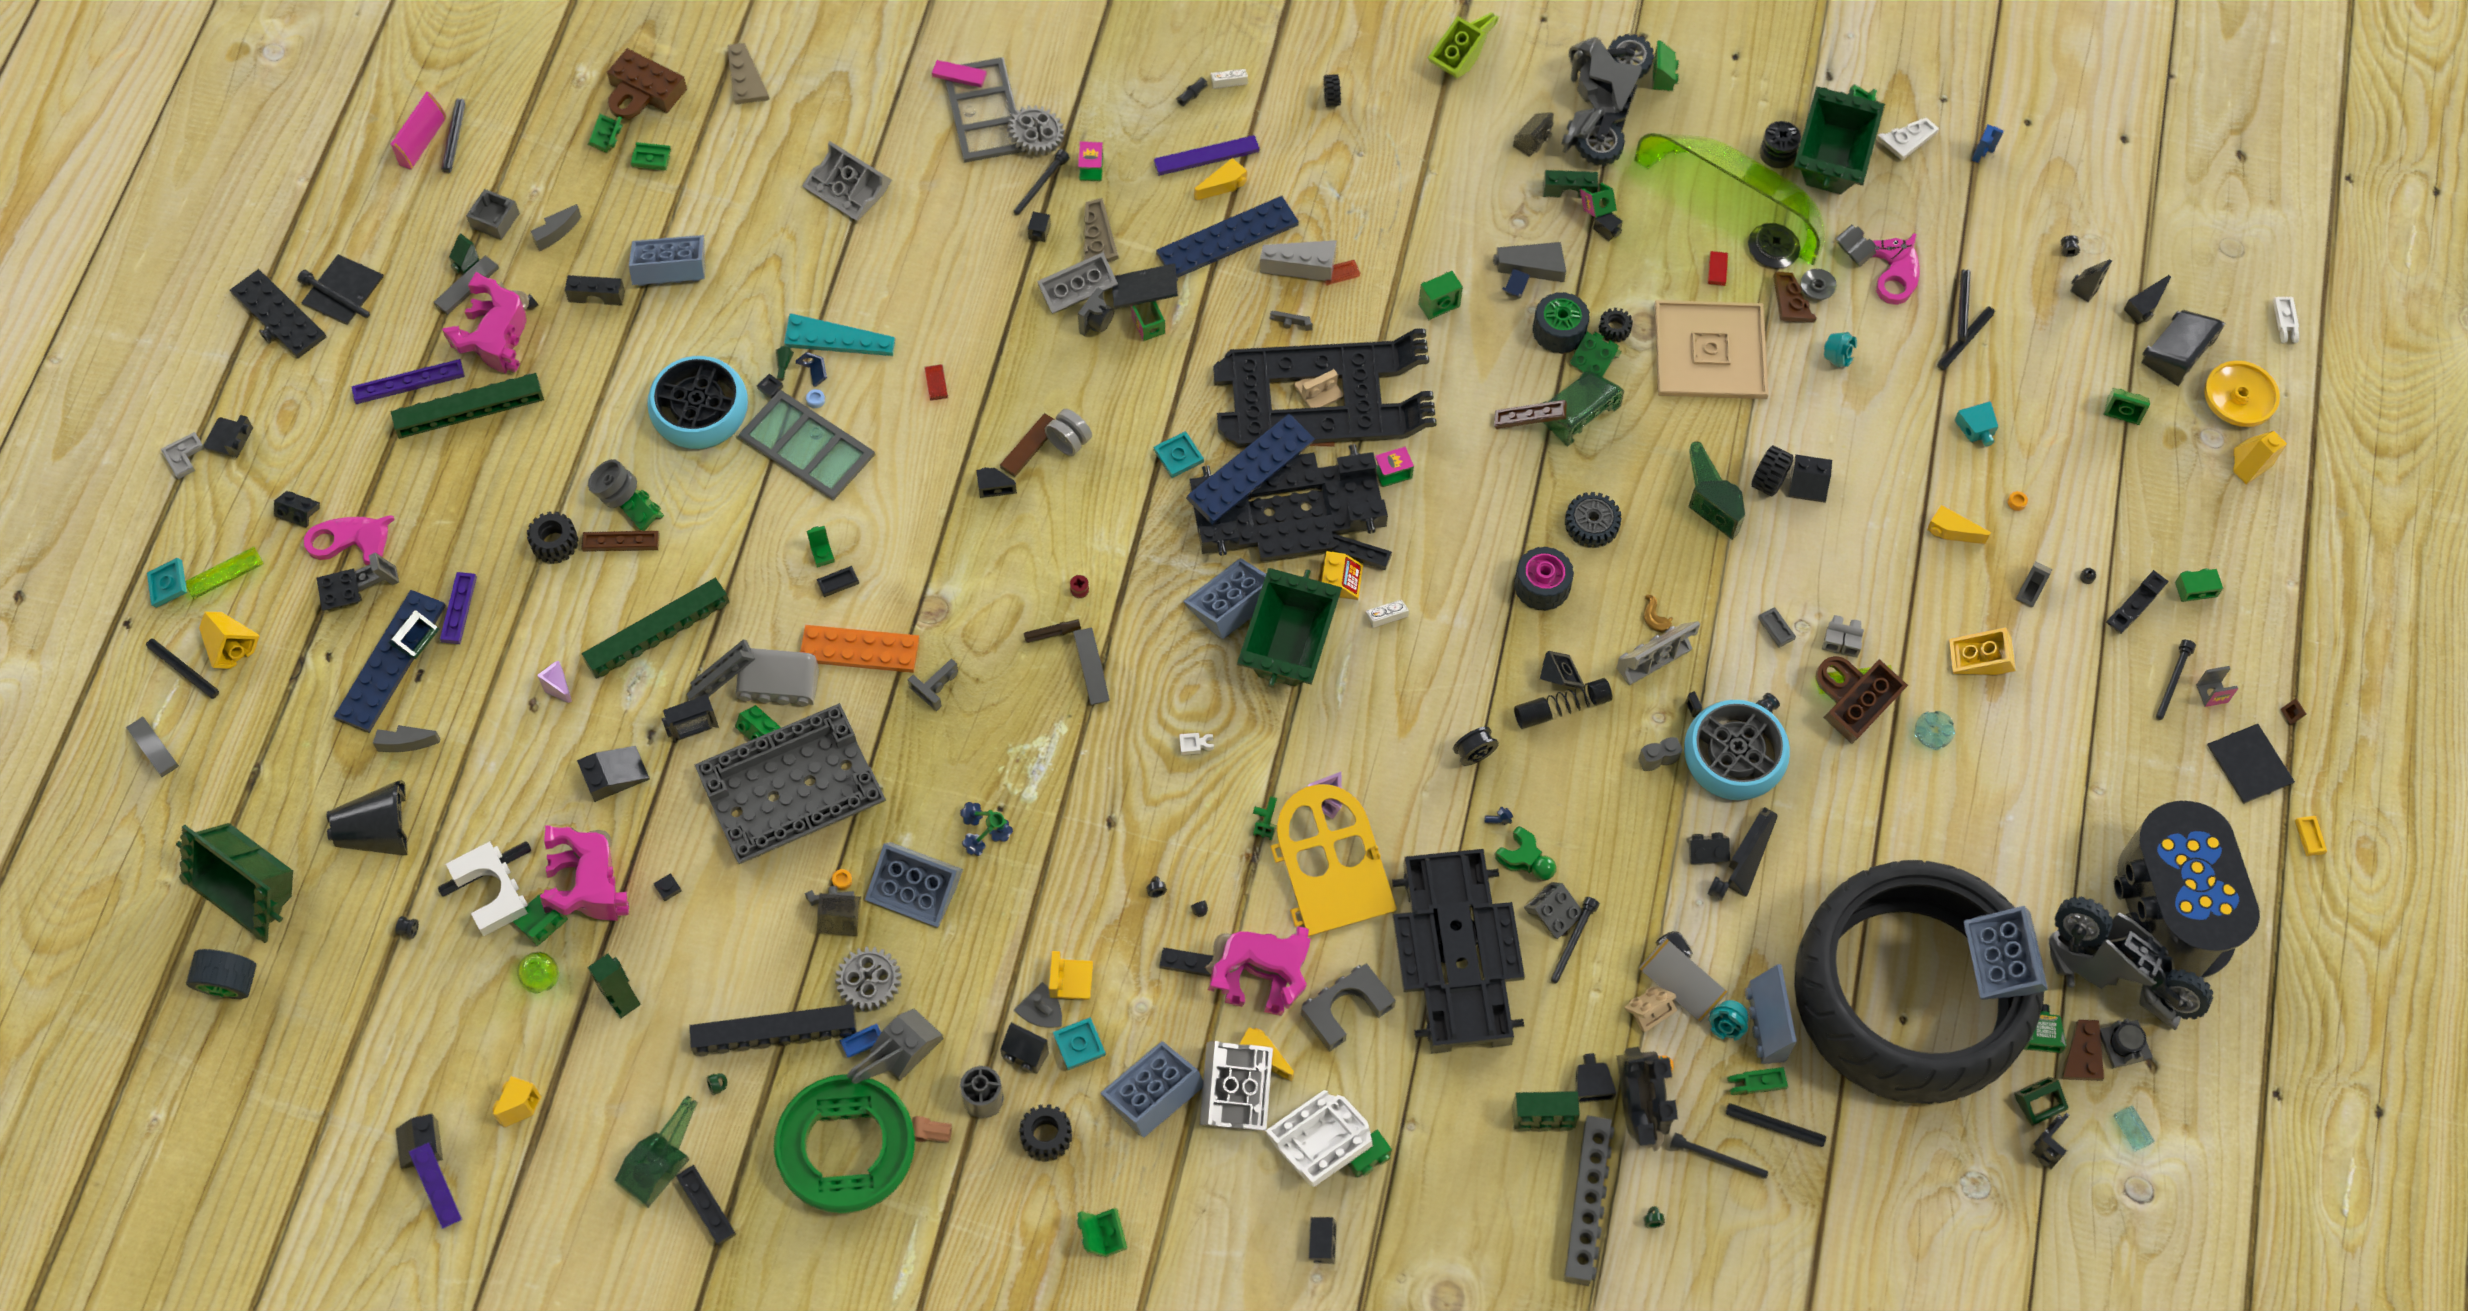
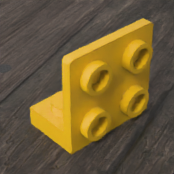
[1049,951,1093,1000]

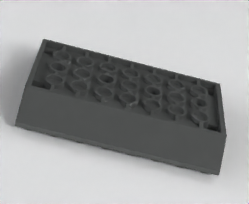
[694,703,886,864]

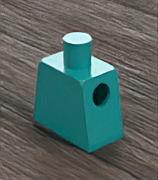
[1955,401,1998,447]

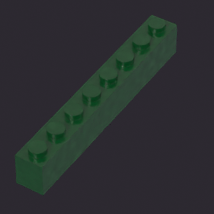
[390,373,544,439]
[581,577,730,679]

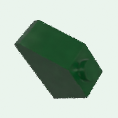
[449,233,480,275]

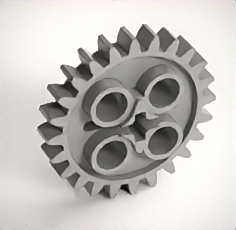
[1007,105,1065,156]
[835,947,902,1011]

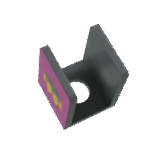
[2196,666,2238,707]

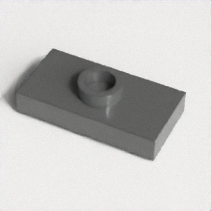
[1758,607,1796,648]

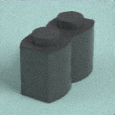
[1835,225,1876,267]
[1638,737,1683,771]

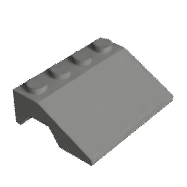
[802,141,892,221]
[1616,621,1700,686]
[1200,1041,1273,1131]

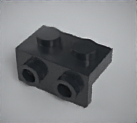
[274,491,320,528]
[1687,832,1730,864]

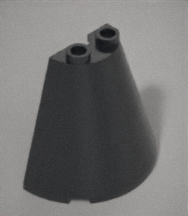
[326,780,408,856]

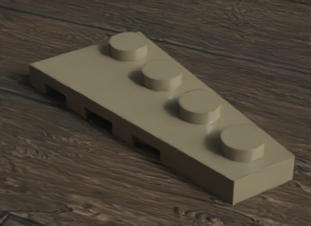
[727,43,770,105]
[1084,198,1119,262]

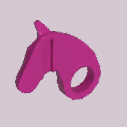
[304,515,395,566]

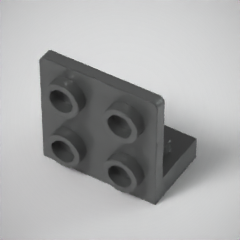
[1524,882,1583,939]

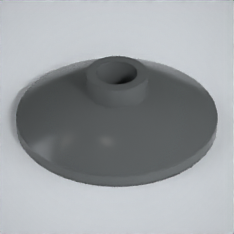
[1800,269,1837,300]

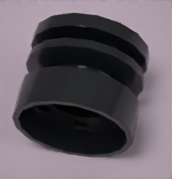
[1759,121,1801,169]

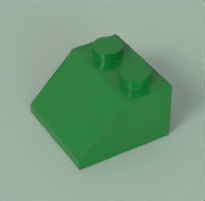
[1652,40,1679,91]
[2103,388,2150,425]

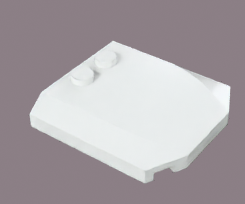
[1266,1090,1373,1187]

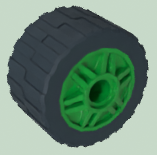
[1532,292,1590,353]
[186,949,257,999]

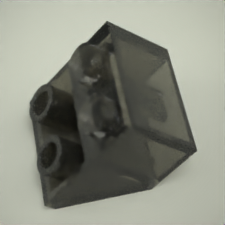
[1513,112,1554,157]
[817,893,861,937]

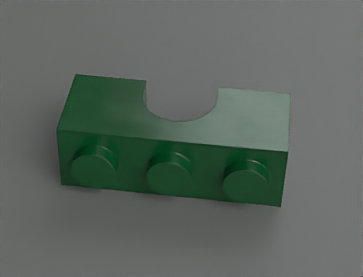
[1543,170,1598,198]

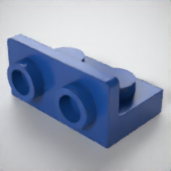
[1972,124,2004,163]

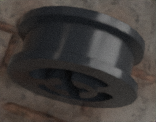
[1453,727,1499,766]

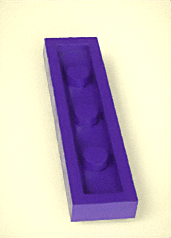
[440,572,477,644]
[409,1143,462,1229]

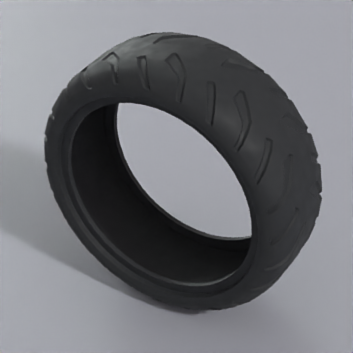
[1794,860,2044,1104]

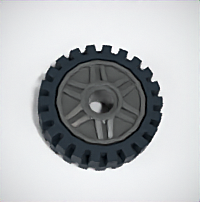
[1565,492,1621,548]

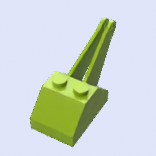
[1428,12,1499,78]

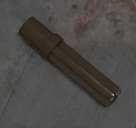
[1024,619,1081,643]

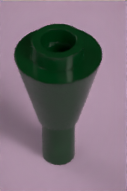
[776,346,794,381]

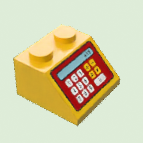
[1322,551,1363,600]

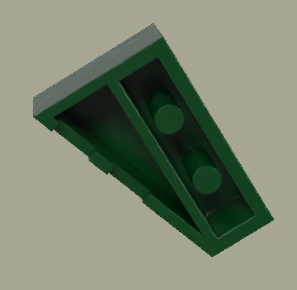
[587,953,641,1019]

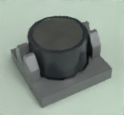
[1078,288,1115,336]
[2100,1018,2153,1069]

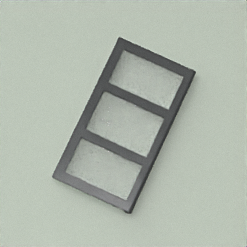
[945,57,1026,163]

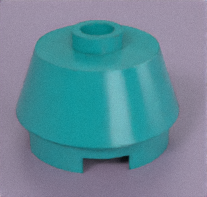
[1824,332,1857,367]
[1709,1000,1748,1041]

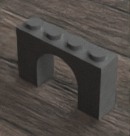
[1301,963,1396,1052]

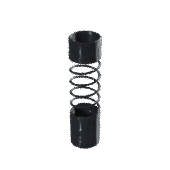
[1514,678,1613,729]

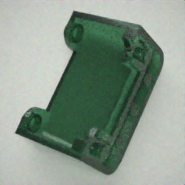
[1543,371,1625,447]

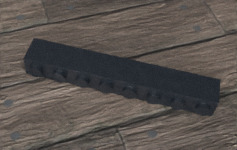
[689,1004,857,1056]

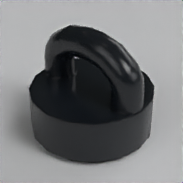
[1146,876,1167,898]

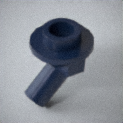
[1484,806,1513,825]

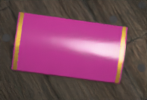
[391,91,447,170]

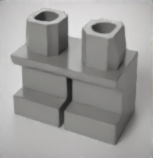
[1822,615,1864,658]

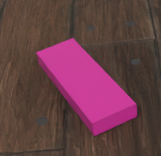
[932,60,987,88]

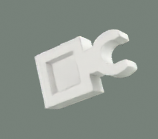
[1179,733,1214,755]

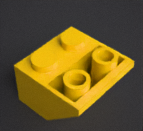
[493,1076,542,1127]

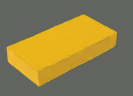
[2295,816,2327,856]

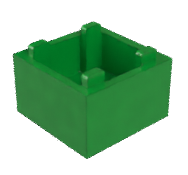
[1418,271,1463,320]

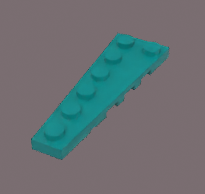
[784,313,896,356]

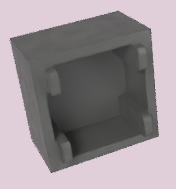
[466,189,520,240]

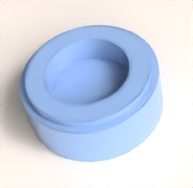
[806,389,825,408]

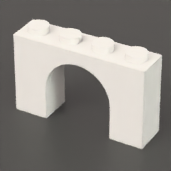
[446,842,528,936]

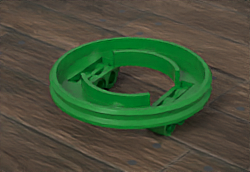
[774,1074,915,1213]

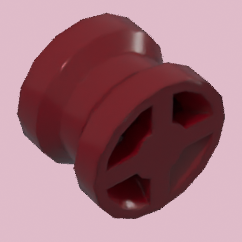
[1070,575,1089,598]

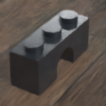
[565,275,625,306]

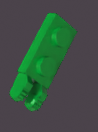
[1727,1067,1788,1095]

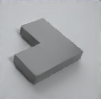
[161,432,205,479]

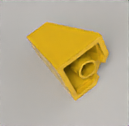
[2233,431,2287,485]
[199,612,260,669]

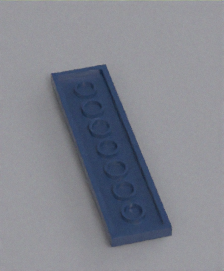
[1156,195,1299,278]
[1186,414,1315,524]
[334,590,446,733]

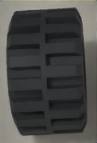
[1751,445,1794,497]
[527,511,579,564]
[1019,1104,1072,1162]

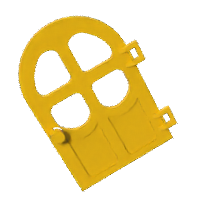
[1270,784,1397,936]

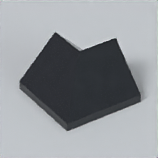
[1540,651,1584,689]

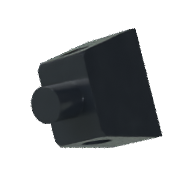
[1575,1053,1617,1103]

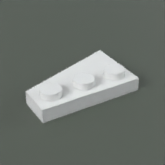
[1877,118,1939,160]

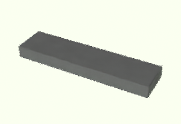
[434,255,499,315]

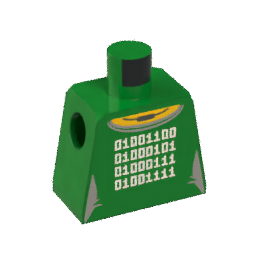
[2023,1004,2066,1053]

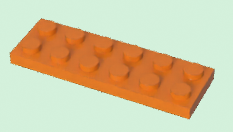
[800,625,920,673]

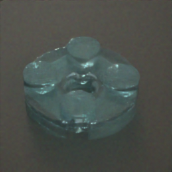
[1914,711,1955,750]

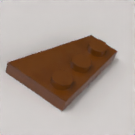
[1773,272,1817,323]
[2061,1019,2104,1081]

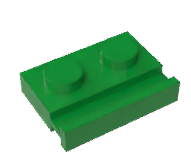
[631,142,672,171]

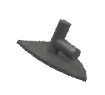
[1014,982,1062,1028]

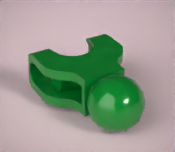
[1494,826,1557,881]

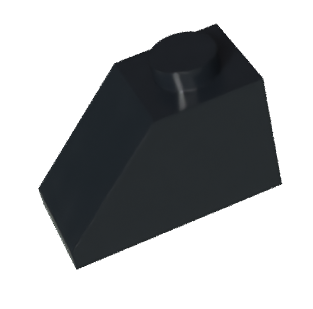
[976,467,1017,498]

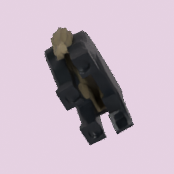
[1616,1047,1678,1152]

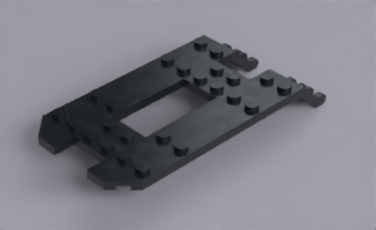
[1213,328,1437,447]

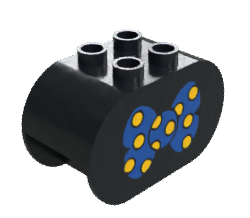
[2114,801,2260,978]

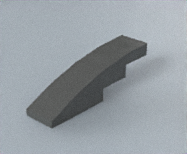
[1073,627,1110,705]
[126,716,179,777]

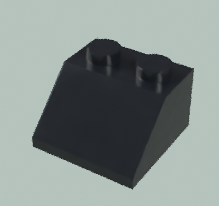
[1788,454,1833,503]
[1000,1022,1049,1074]
[396,1113,443,1169]

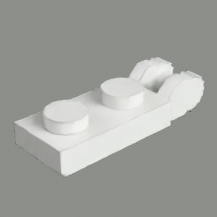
[2273,297,2299,343]

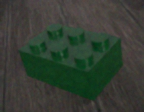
[1512,1091,1580,1132]

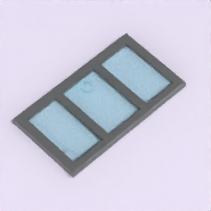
[738,390,875,500]

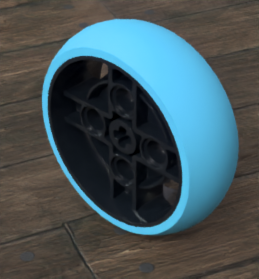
[648,356,748,449]

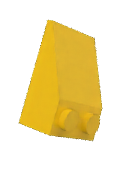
[1949,628,2016,675]

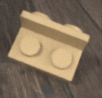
[1295,369,1344,408]
[1625,986,1677,1032]

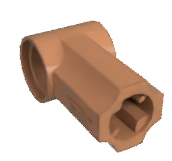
[912,1116,952,1143]

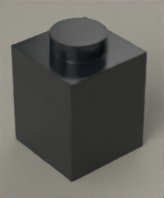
[1028,212,1051,242]
[1593,212,1623,241]

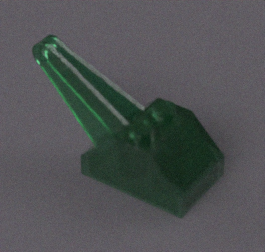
[1688,441,1745,540]
[615,1096,697,1208]

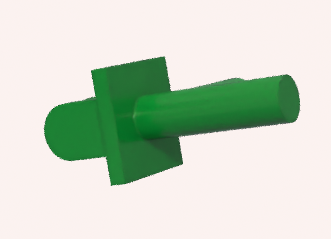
[1253,796,1277,840]

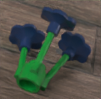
[960,802,1013,856]

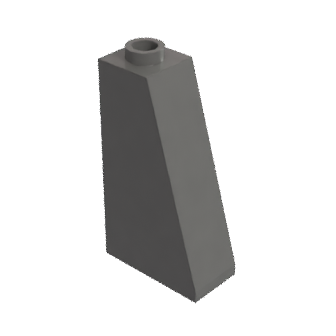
[1493,242,1566,282]

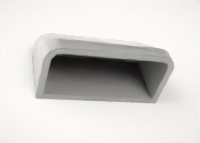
[736,648,819,706]

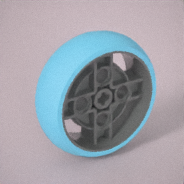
[1684,700,1790,800]

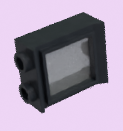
[661,694,719,743]

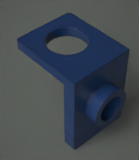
[1502,269,1530,298]
[795,352,827,387]

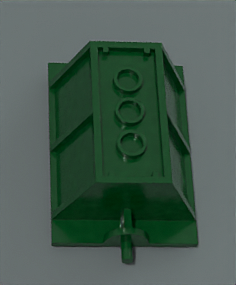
[1793,86,1885,195]
[1237,568,1342,688]
[176,823,293,943]

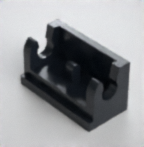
[1309,1217,1337,1264]

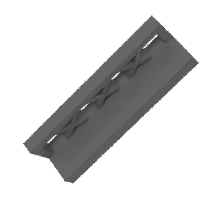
[687,639,755,700]

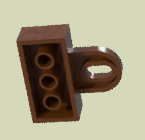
[607,48,687,119]
[1816,656,1908,744]

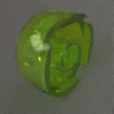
[517,951,559,993]

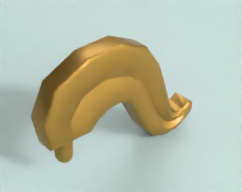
[1644,594,1673,632]

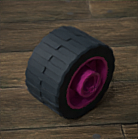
[1514,547,1574,611]

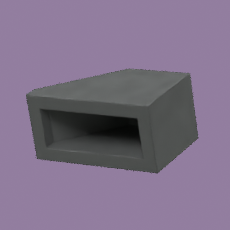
[2016,561,2053,607]

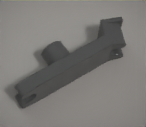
[1270,311,1313,331]
[805,886,855,906]

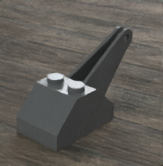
[847,1008,944,1084]

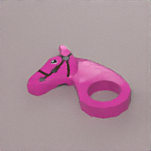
[1872,233,1920,305]

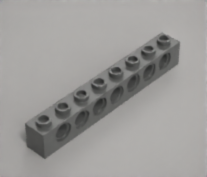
[1564,1115,1614,1286]

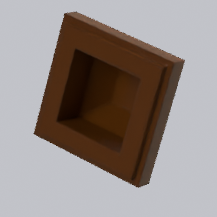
[2281,698,2307,725]

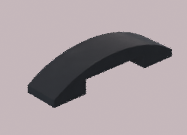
[2106,570,2169,634]

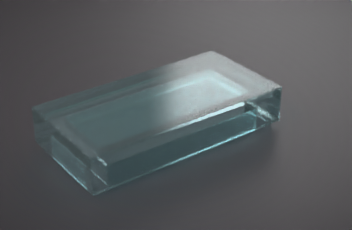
[2113,1105,2155,1152]

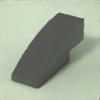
[530,204,581,251]
[373,725,441,752]

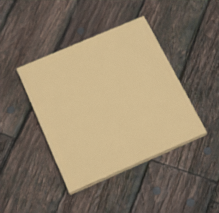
[1655,300,1769,399]

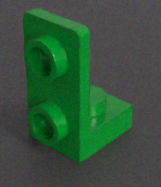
[807,526,835,568]

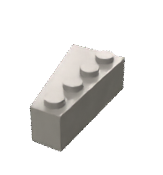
[1260,240,1337,281]

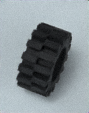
[1323,74,1341,107]
[1599,308,1633,343]

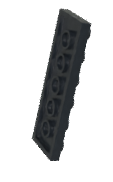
[230,268,327,359]

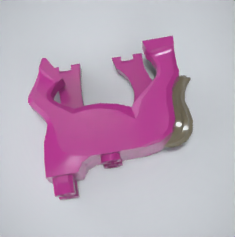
[442,272,529,374]
[540,825,629,921]
[1205,927,1311,1016]

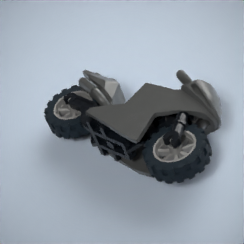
[1561,34,1654,166]
[2049,896,2213,1030]

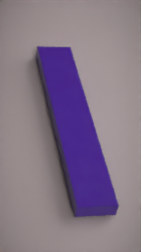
[1154,135,1260,176]
[351,359,465,405]

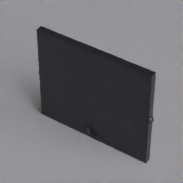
[301,254,384,325]
[1112,263,1178,309]
[2207,723,2295,804]

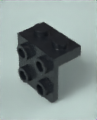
[204,415,253,458]
[2032,1113,2070,1169]

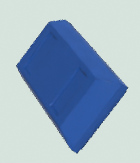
[840,1023,881,1058]

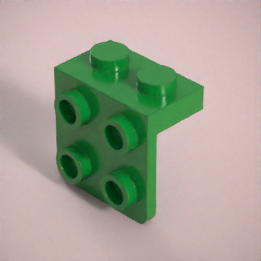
[1570,331,1622,380]
[513,894,568,947]
[1077,1208,1128,1257]

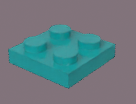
[1154,431,1204,478]
[147,558,187,608]
[1053,1017,1106,1070]

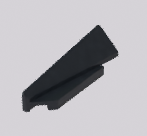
[1728,807,1778,897]

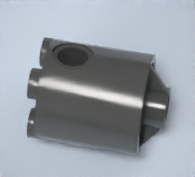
[960,1066,1004,1118]

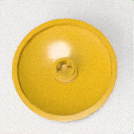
[2204,361,2280,427]

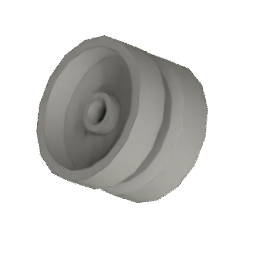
[1045,409,1092,456]

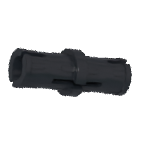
[1177,77,1208,106]

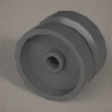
[588,459,637,508]

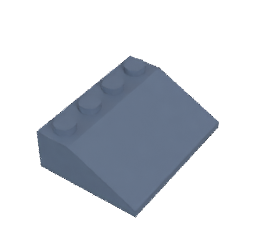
[629,235,705,286]
[1183,558,1266,639]
[865,842,963,927]
[1964,906,2048,999]
[1745,964,1797,1064]
[1101,1041,1203,1138]

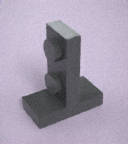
[355,553,399,591]
[908,658,958,711]

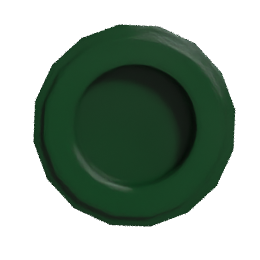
[707,1073,728,1095]
[1643,1206,1665,1228]

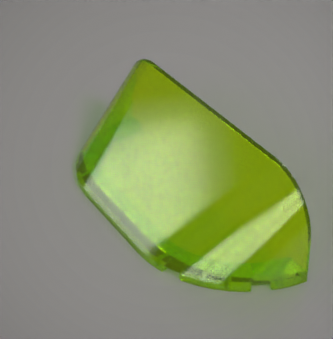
[1634,133,1825,266]

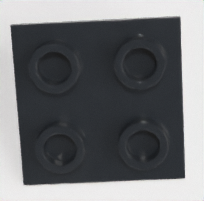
[316,568,362,611]

